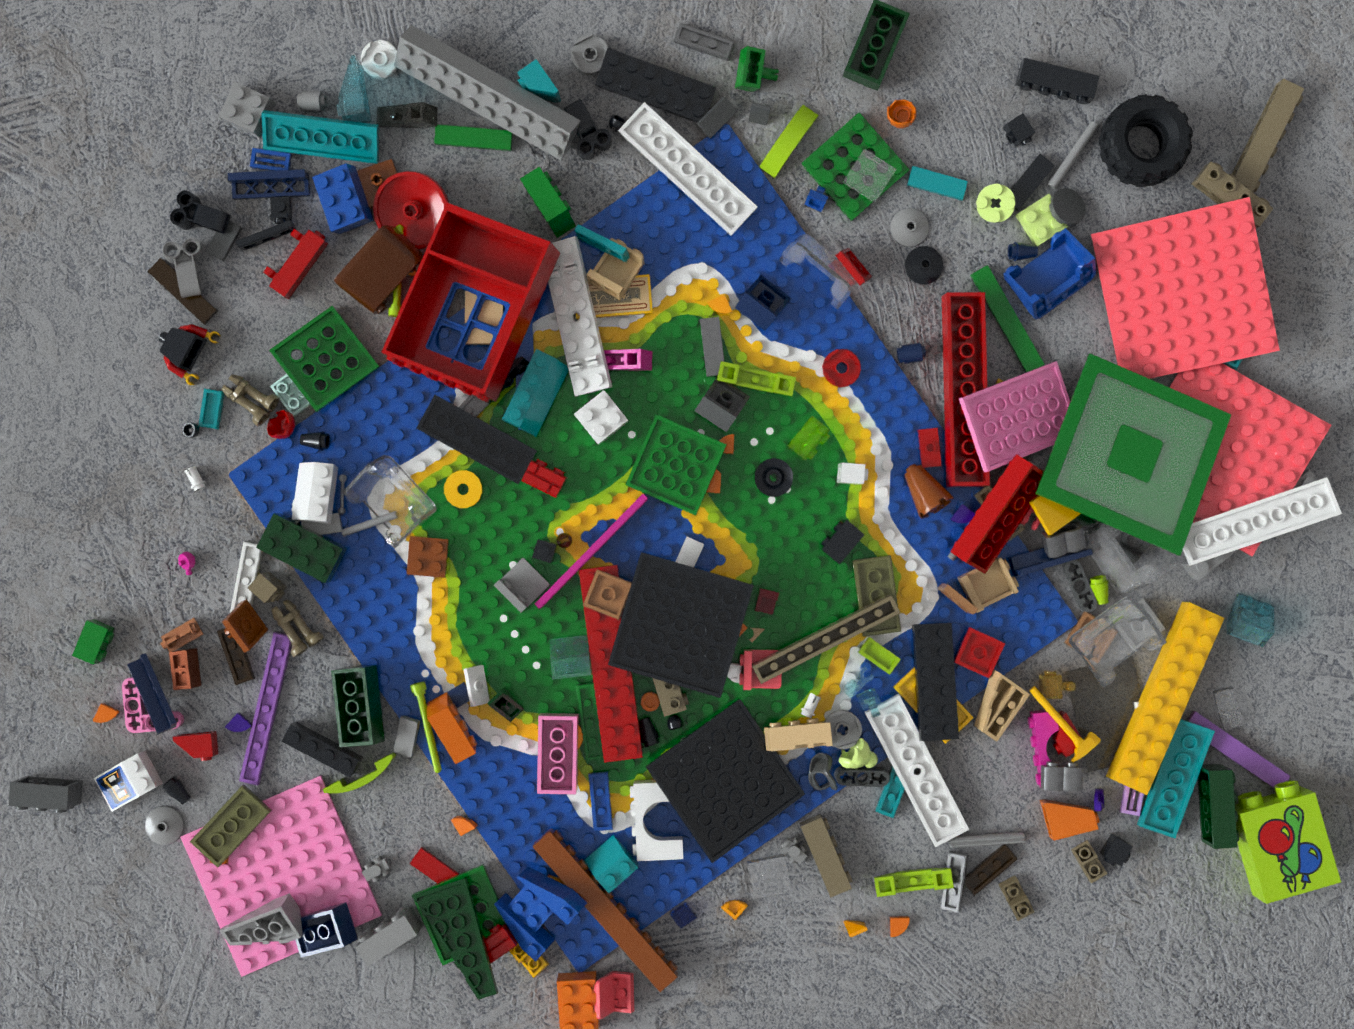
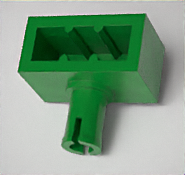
[735,46,779,92]

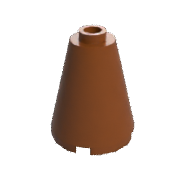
[904,464,954,519]

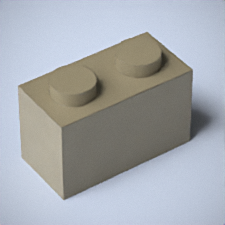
[248,572,287,603]

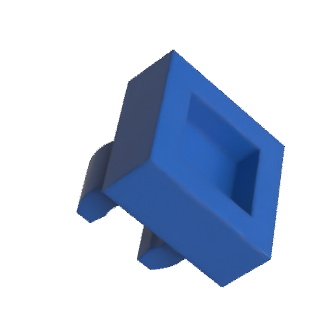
[804,186,828,212]

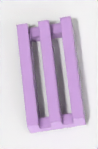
[1119,785,1144,816]

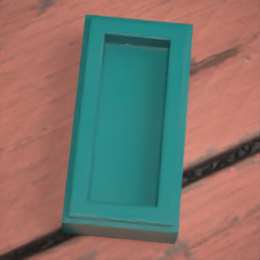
[198,389,224,430]

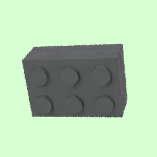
[8,776,83,813]

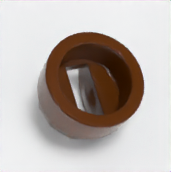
[557,533,572,548]

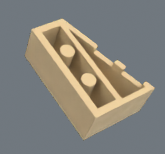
[974,670,1030,742]
[764,718,833,751]

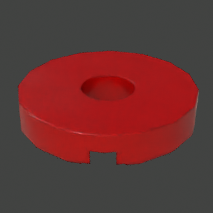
[822,349,861,388]

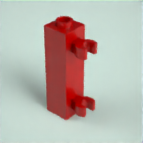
[263,229,328,299]

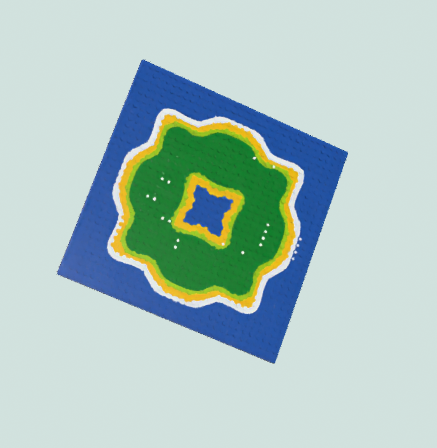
[229,124,1078,972]

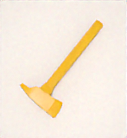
[1029,686,1101,762]

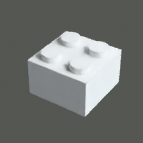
[574,390,629,445]

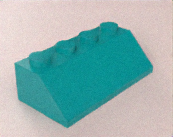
[502,349,569,437]

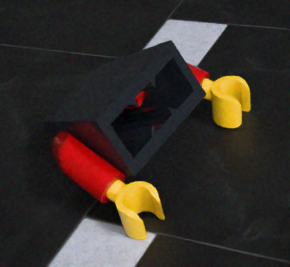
[159,324,221,385]

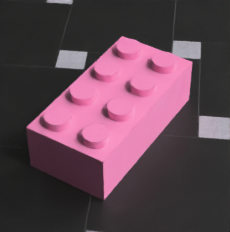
[537,713,579,794]

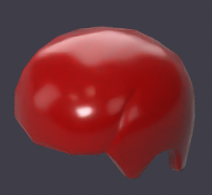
[267,410,296,439]

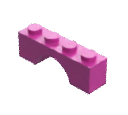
[1028,709,1059,788]

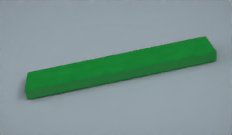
[970,265,1045,373]

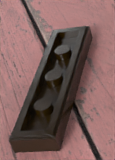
[147,258,218,324]

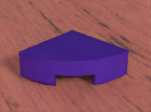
[950,504,975,523]
[225,712,252,732]
[1094,789,1105,811]

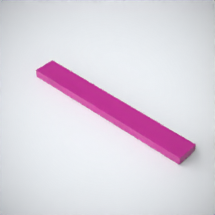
[535,494,648,609]

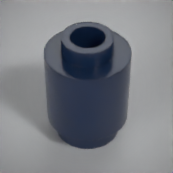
[897,342,926,364]

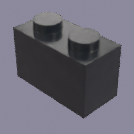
[821,520,864,564]

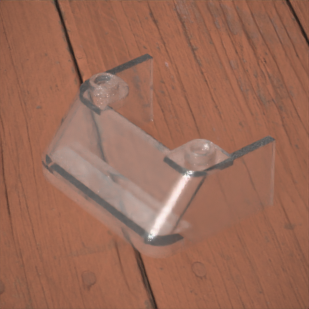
[1084,521,1176,594]

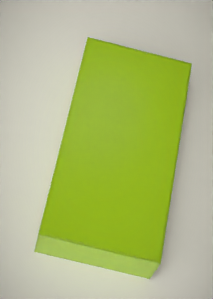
[858,637,901,675]

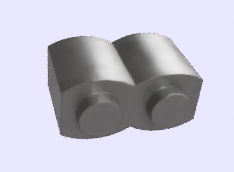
[1041,521,1086,559]
[1041,761,1083,791]

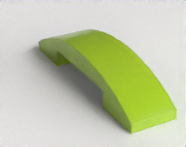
[759,105,819,179]
[717,361,796,396]
[322,752,396,793]
[874,868,954,897]

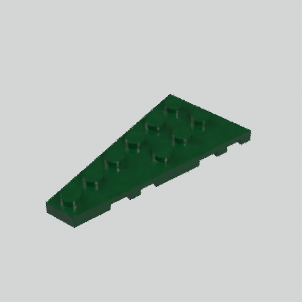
[411,878,498,1000]

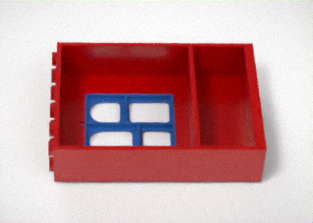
[381,203,560,402]

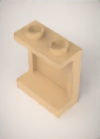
[586,238,645,300]
[957,557,1019,613]

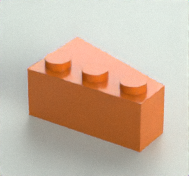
[427,692,477,764]

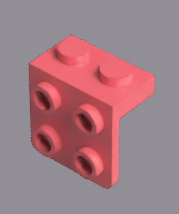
[739,649,782,690]
[594,971,634,1019]

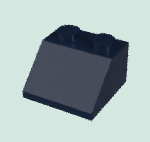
[735,275,791,331]

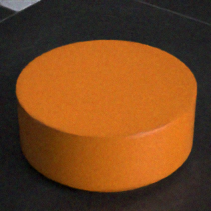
[641,692,660,712]

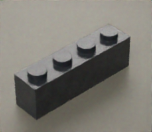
[1015,58,1100,104]
[281,722,363,777]

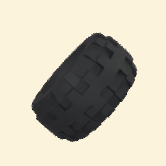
[1098,94,1193,187]

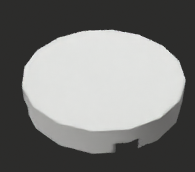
[361,40,398,79]

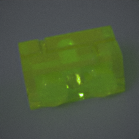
[787,416,830,461]

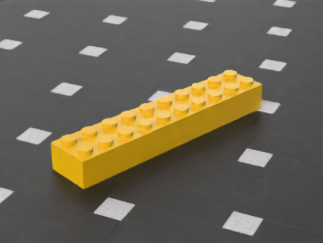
[1106,602,1225,795]

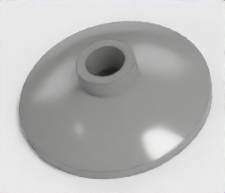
[890,208,929,247]
[145,806,184,845]

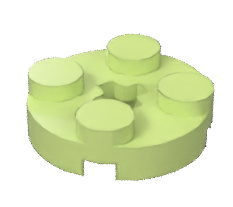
[976,184,1015,223]

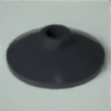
[905,246,943,285]
[755,458,793,497]

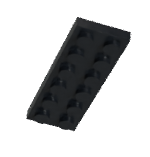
[595,48,716,123]
[416,395,537,485]
[912,623,959,741]

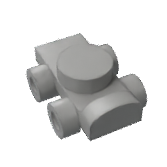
[780,837,808,865]
[362,856,391,882]

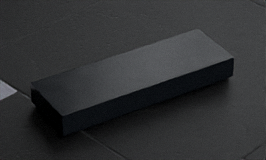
[1011,154,1055,211]
[236,220,296,251]

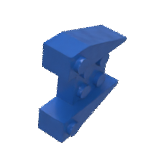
[494,866,587,962]

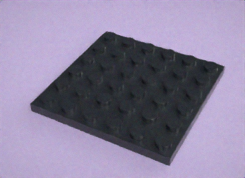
[608,552,754,698]
[645,699,805,863]

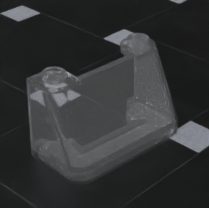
[779,234,858,309]
[342,455,437,549]
[1069,597,1167,688]

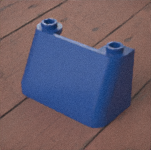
[1003,228,1096,319]

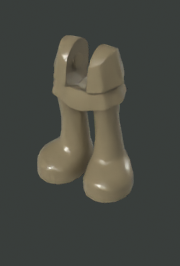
[222,374,280,427]
[272,599,325,658]

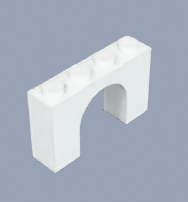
[630,780,683,861]

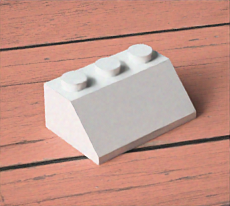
[292,462,338,524]

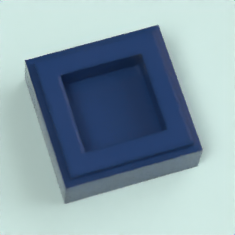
[448,682,469,708]

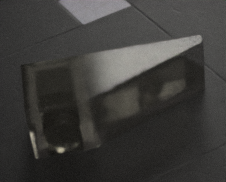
[377,102,438,128]

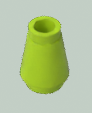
[1089,575,1109,605]

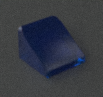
[670,902,697,928]

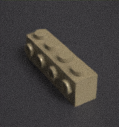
[1191,162,1273,228]
[653,678,689,717]
[799,814,853,898]

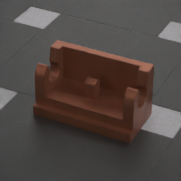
[169,648,202,690]

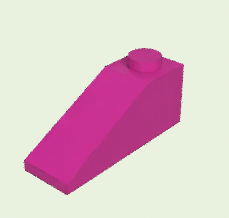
[604,349,652,371]

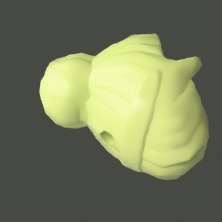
[839,738,878,769]

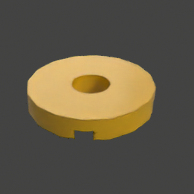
[444,470,483,508]

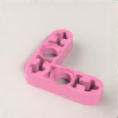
[122,677,184,733]

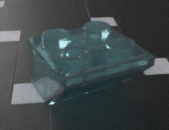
[1227,592,1275,647]
[550,635,592,680]

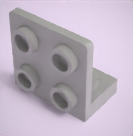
[494,558,550,613]

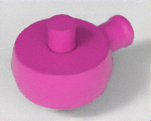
[178,552,195,575]

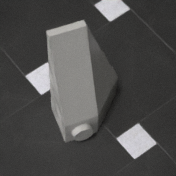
[220,893,303,945]

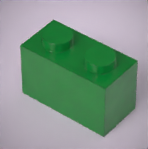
[72,619,114,665]

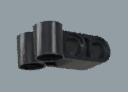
[564,99,612,160]
[170,190,231,234]

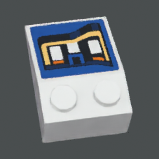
[94,750,163,812]

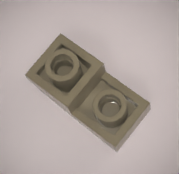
[1071,840,1108,883]
[998,875,1034,921]

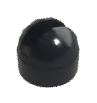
[609,114,625,131]
[182,422,200,438]
[667,715,683,730]

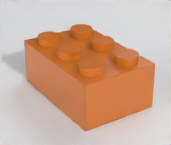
[557,971,600,1029]

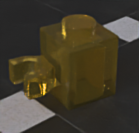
[1039,670,1075,699]

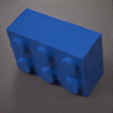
[312,163,374,234]

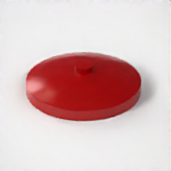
[373,171,449,249]

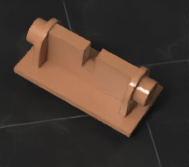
[161,618,203,652]

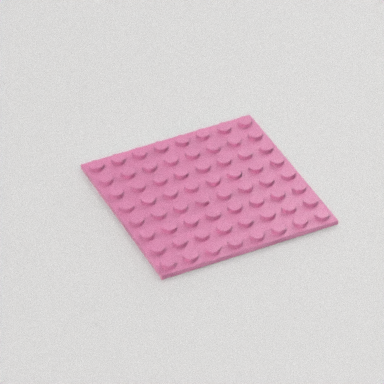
[180,775,382,977]

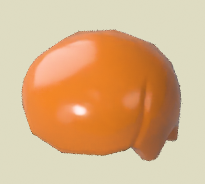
[887,99,917,129]

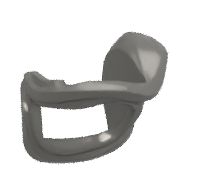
[1117,531,1150,564]
[808,752,838,790]

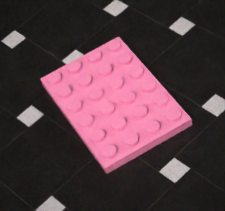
[959,361,1070,472]

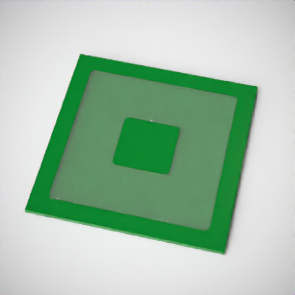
[1035,353,1232,556]

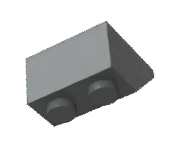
[695,378,750,432]

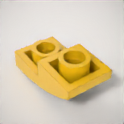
[509,944,549,978]

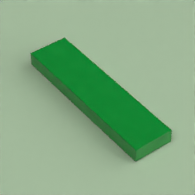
[434,124,513,151]
[576,682,604,762]

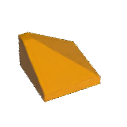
[843,920,868,937]

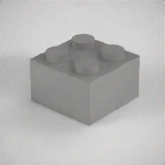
[218,81,275,138]

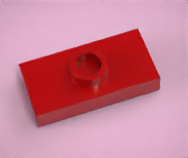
[918,428,942,468]

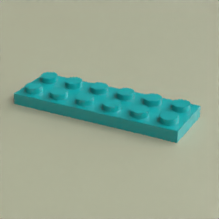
[261,110,379,164]
[1137,719,1215,838]

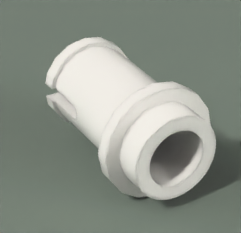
[185,466,206,492]
[800,693,821,719]

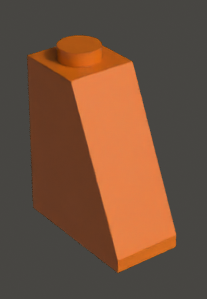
[1040,799,1099,841]

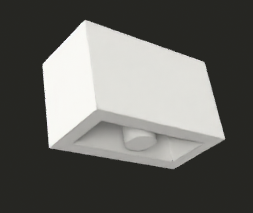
[837,463,868,485]

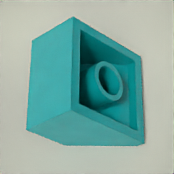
[517,59,561,103]
[584,834,639,893]

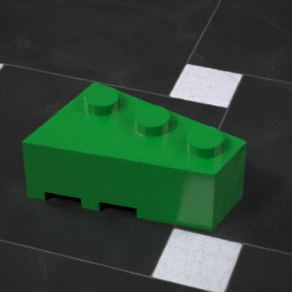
[520,167,576,238]

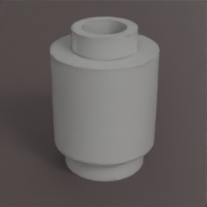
[297,91,327,111]

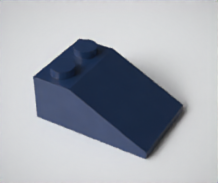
[295,902,358,958]

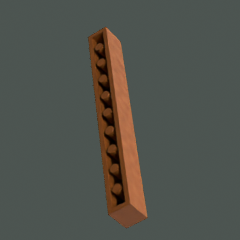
[532,828,678,992]

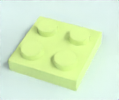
[1015,194,1069,246]

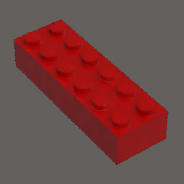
[950,454,1043,574]

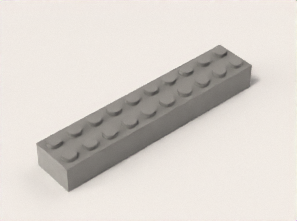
[394,25,581,160]

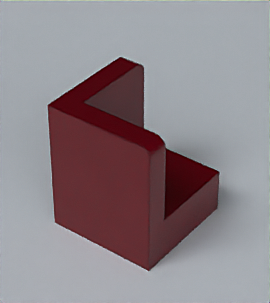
[754,588,779,614]

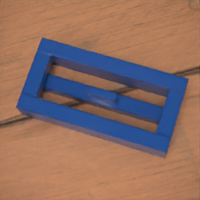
[250,148,292,171]

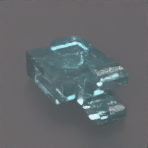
[844,667,874,699]
[856,688,881,718]

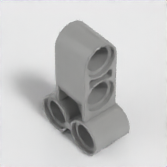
[163,238,202,298]

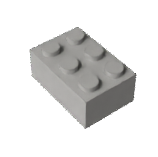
[355,906,423,967]

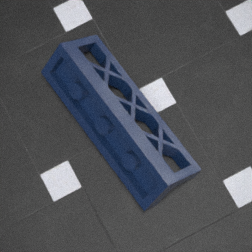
[228,169,310,200]
[1009,548,1093,576]
[127,653,177,735]

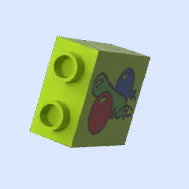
[1235,780,1341,904]

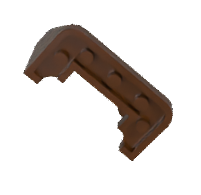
[334,225,424,314]

